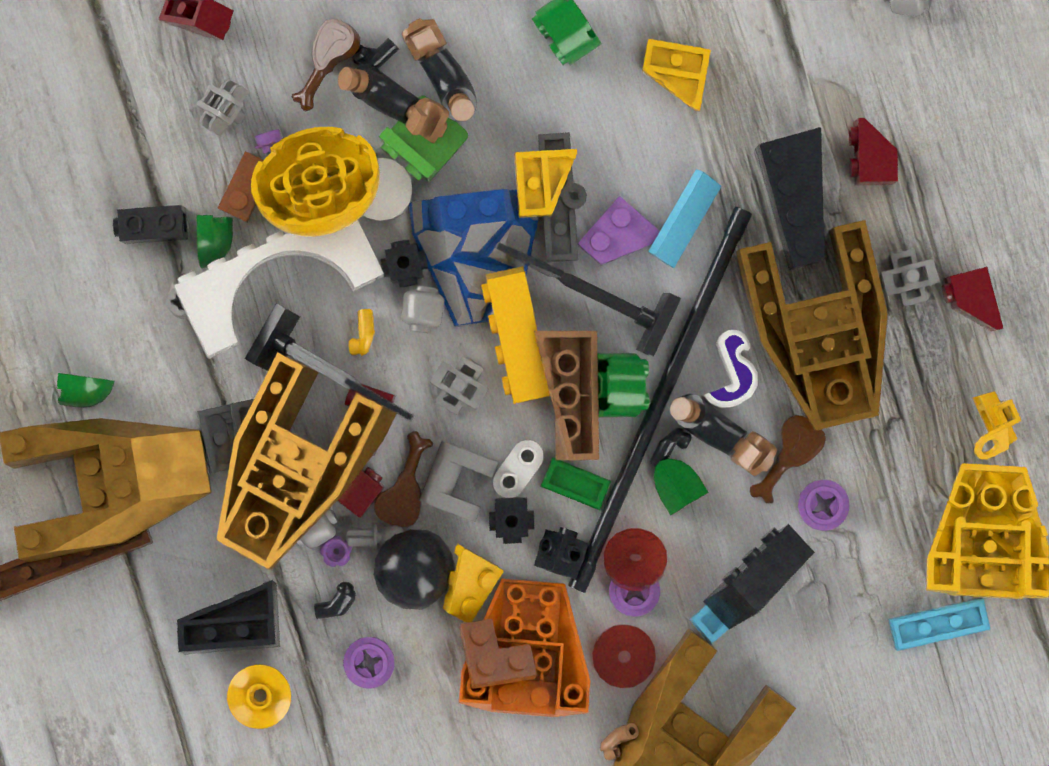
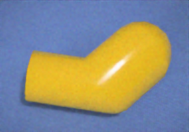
[348,309,375,356]

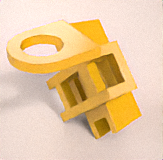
[972,391,1022,460]

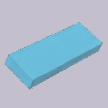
[648,169,721,268]
[888,598,991,651]

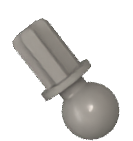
[347,525,404,550]

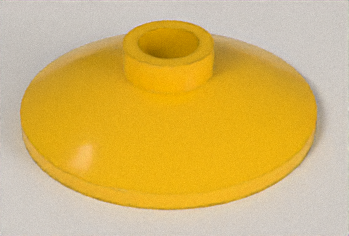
[227,664,291,729]

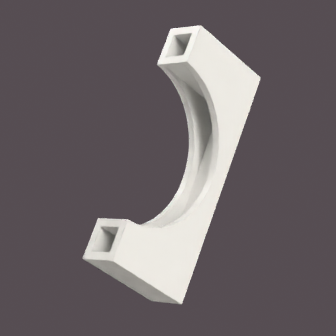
[174,220,384,359]

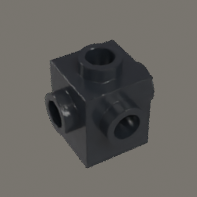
[380,240,428,288]
[489,497,534,544]
[534,527,588,580]

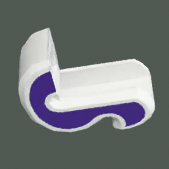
[702,330,758,408]

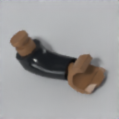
[402,18,477,121]
[338,64,450,144]
[670,394,777,476]

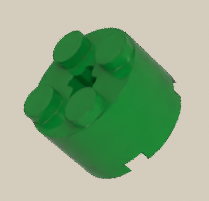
[532,0,602,65]
[598,353,650,418]

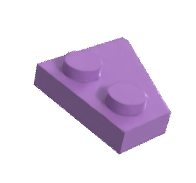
[577,196,660,265]

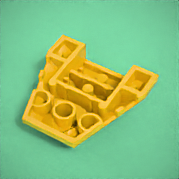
[926,463,1049,599]

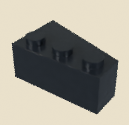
[703,524,815,629]
[177,580,280,655]

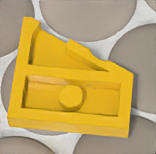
[642,38,711,111]
[514,149,577,218]
[443,544,504,623]

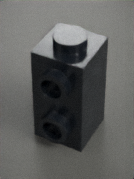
[113,205,188,244]

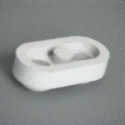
[493,440,543,498]

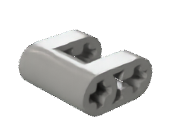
[419,441,498,522]

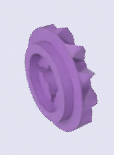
[797,480,849,531]
[609,565,660,617]
[343,637,395,689]

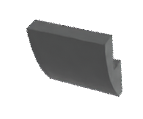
[196,399,254,474]

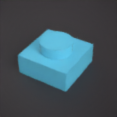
[689,605,728,644]

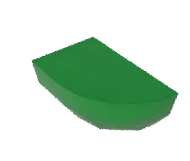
[197,215,233,269]
[57,373,115,408]
[654,459,709,516]

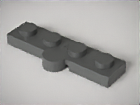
[538,132,587,262]

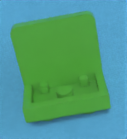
[379,95,468,183]

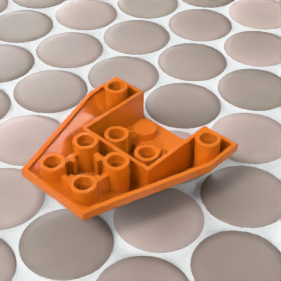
[459,578,590,717]

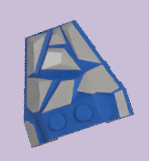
[409,189,538,326]

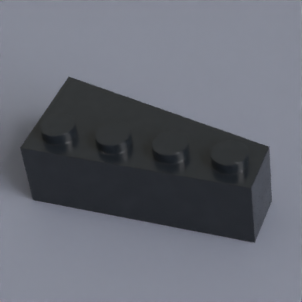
[755,127,825,271]

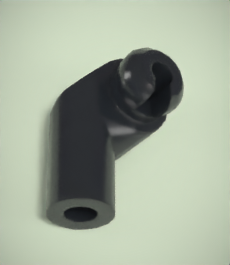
[351,38,399,68]
[650,428,692,467]
[314,582,356,619]

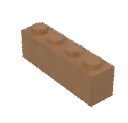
[534,331,599,460]

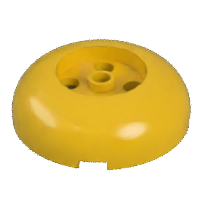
[251,127,380,237]

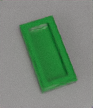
[540,457,611,510]

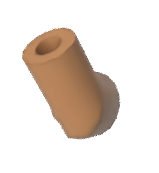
[600,723,639,761]

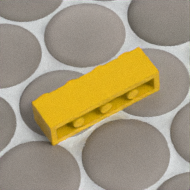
[481,266,550,404]

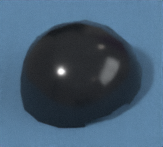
[373,529,455,610]

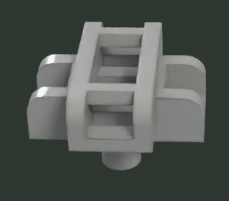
[196,80,250,136]
[879,249,939,307]
[430,356,489,415]

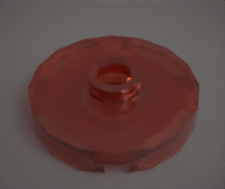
[603,528,667,591]
[592,624,656,688]

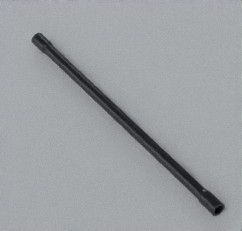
[568,207,752,593]

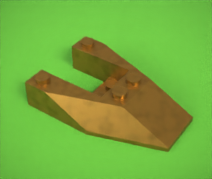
[736,220,888,431]
[216,353,397,570]
[0,418,212,562]
[613,629,796,766]

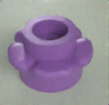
[255,129,284,154]
[320,535,352,567]

